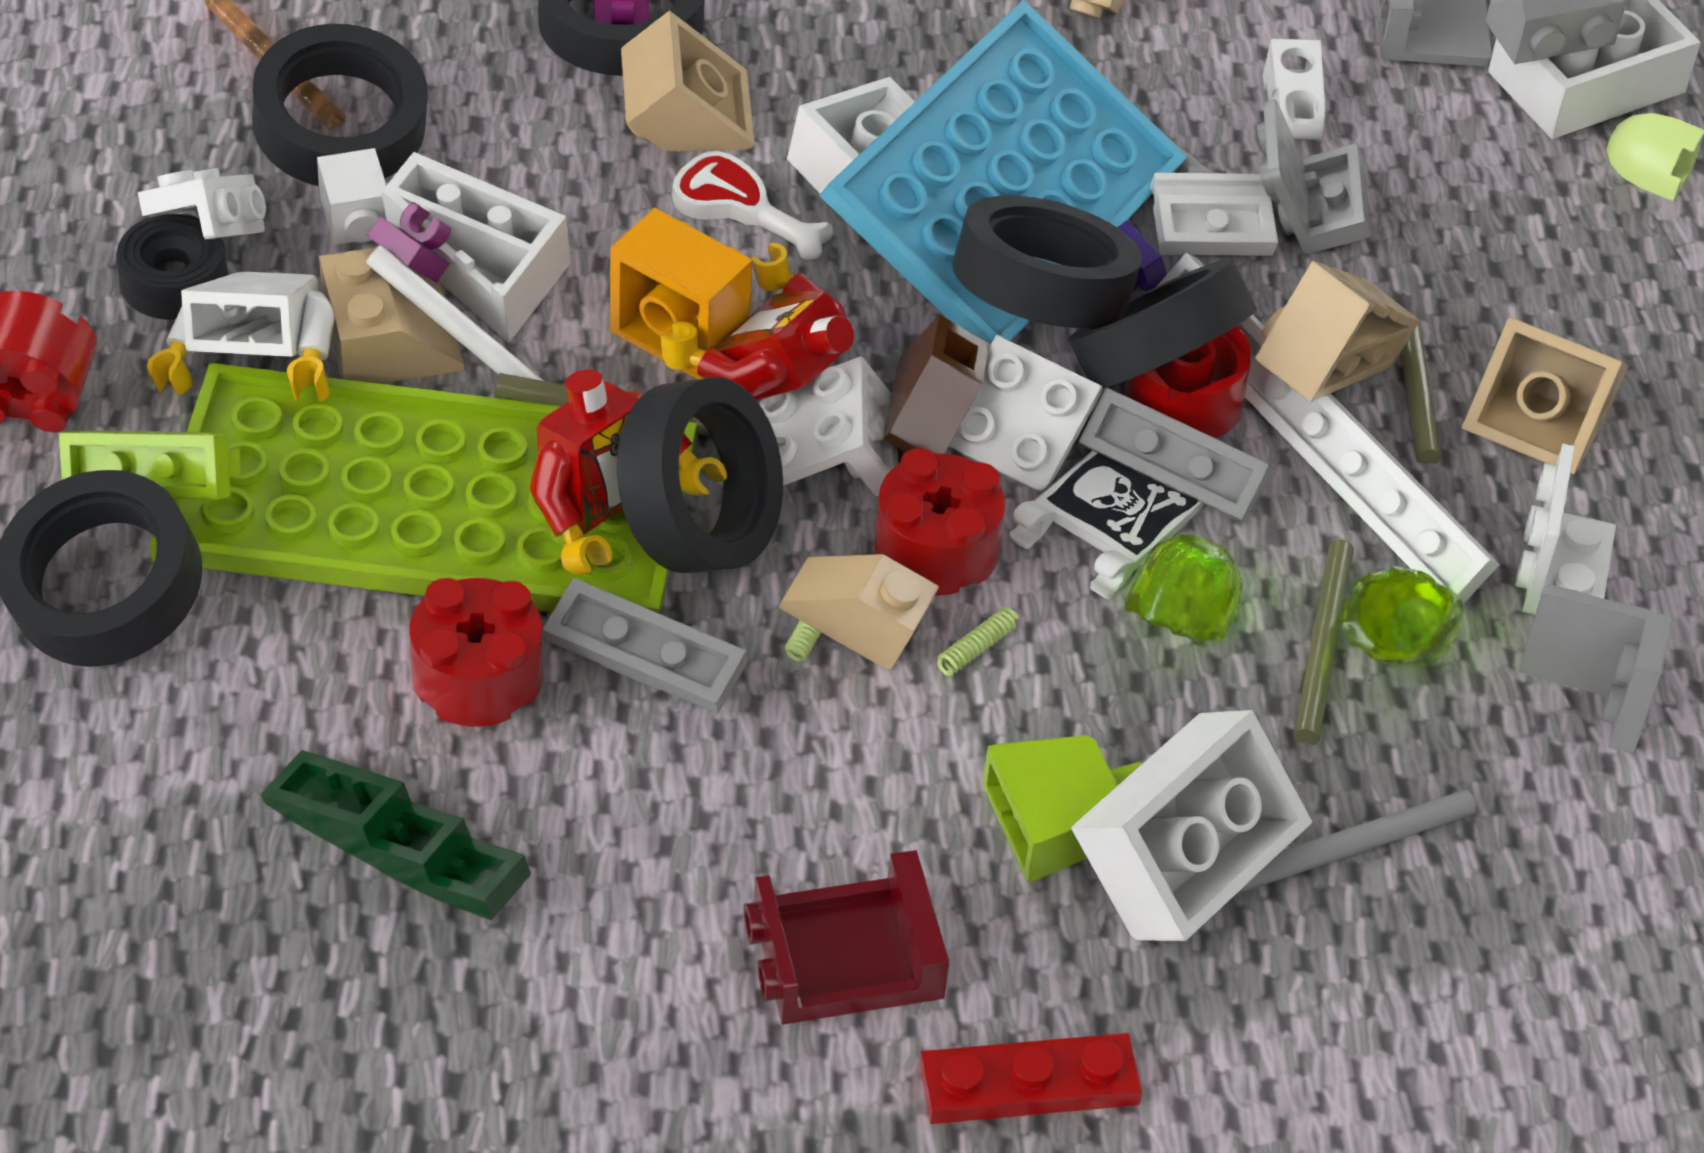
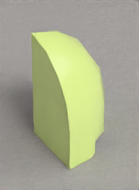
[1606,113,1704,201]

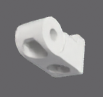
[1263,39,1325,140]

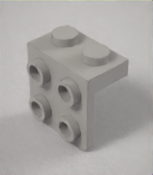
[1257,99,1371,253]

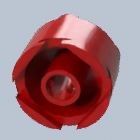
[0,291,97,433]
[1122,326,1251,439]
[874,448,1005,596]
[409,578,543,727]

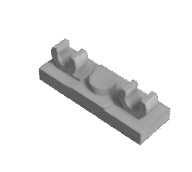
[1079,387,1273,523]
[542,578,748,714]

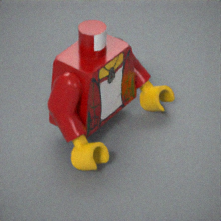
[661,243,854,400]
[529,369,727,575]

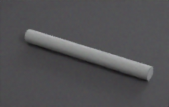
[1239,789,1476,893]

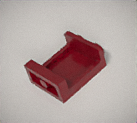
[743,850,950,1025]

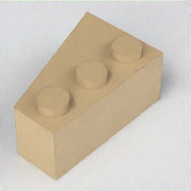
[1254,260,1420,402]

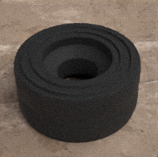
[116,214,228,320]

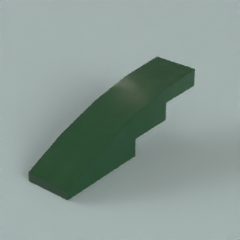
[261,750,531,921]

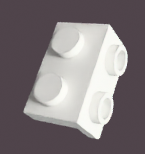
[137,168,266,240]

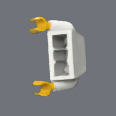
[147,272,335,402]

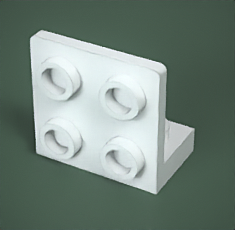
[949,335,1104,493]
[756,356,898,496]
[1515,443,1616,614]

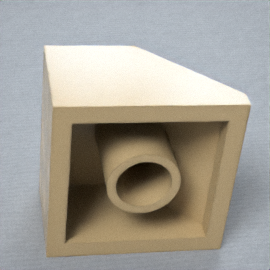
[621,10,755,151]
[319,247,464,384]
[1462,317,1628,475]

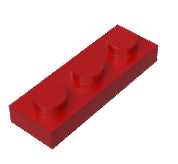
[919,1033,1142,1124]

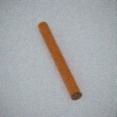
[205,0,346,130]

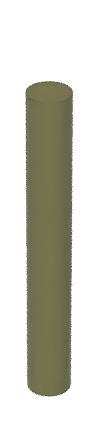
[1400,323,1441,464]

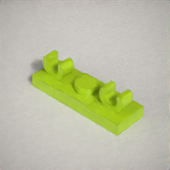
[59,430,241,500]

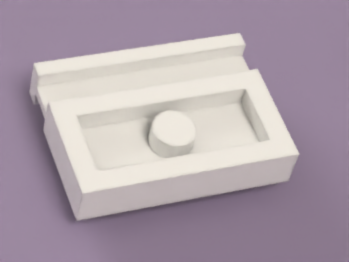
[1150,173,1278,256]

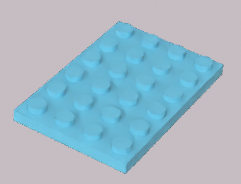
[819,0,1188,347]

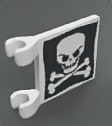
[1009,451,1204,599]

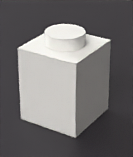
[317,148,386,245]

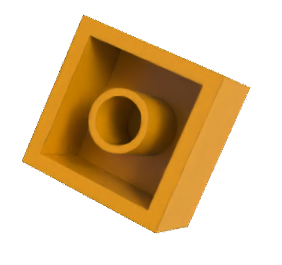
[610,207,753,379]

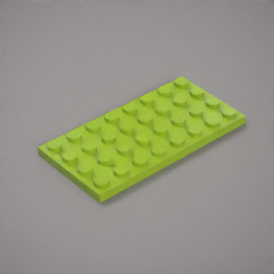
[150,363,697,614]

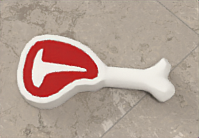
[671,151,833,260]

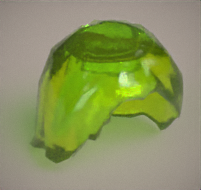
[1122,533,1244,642]
[1339,566,1464,669]

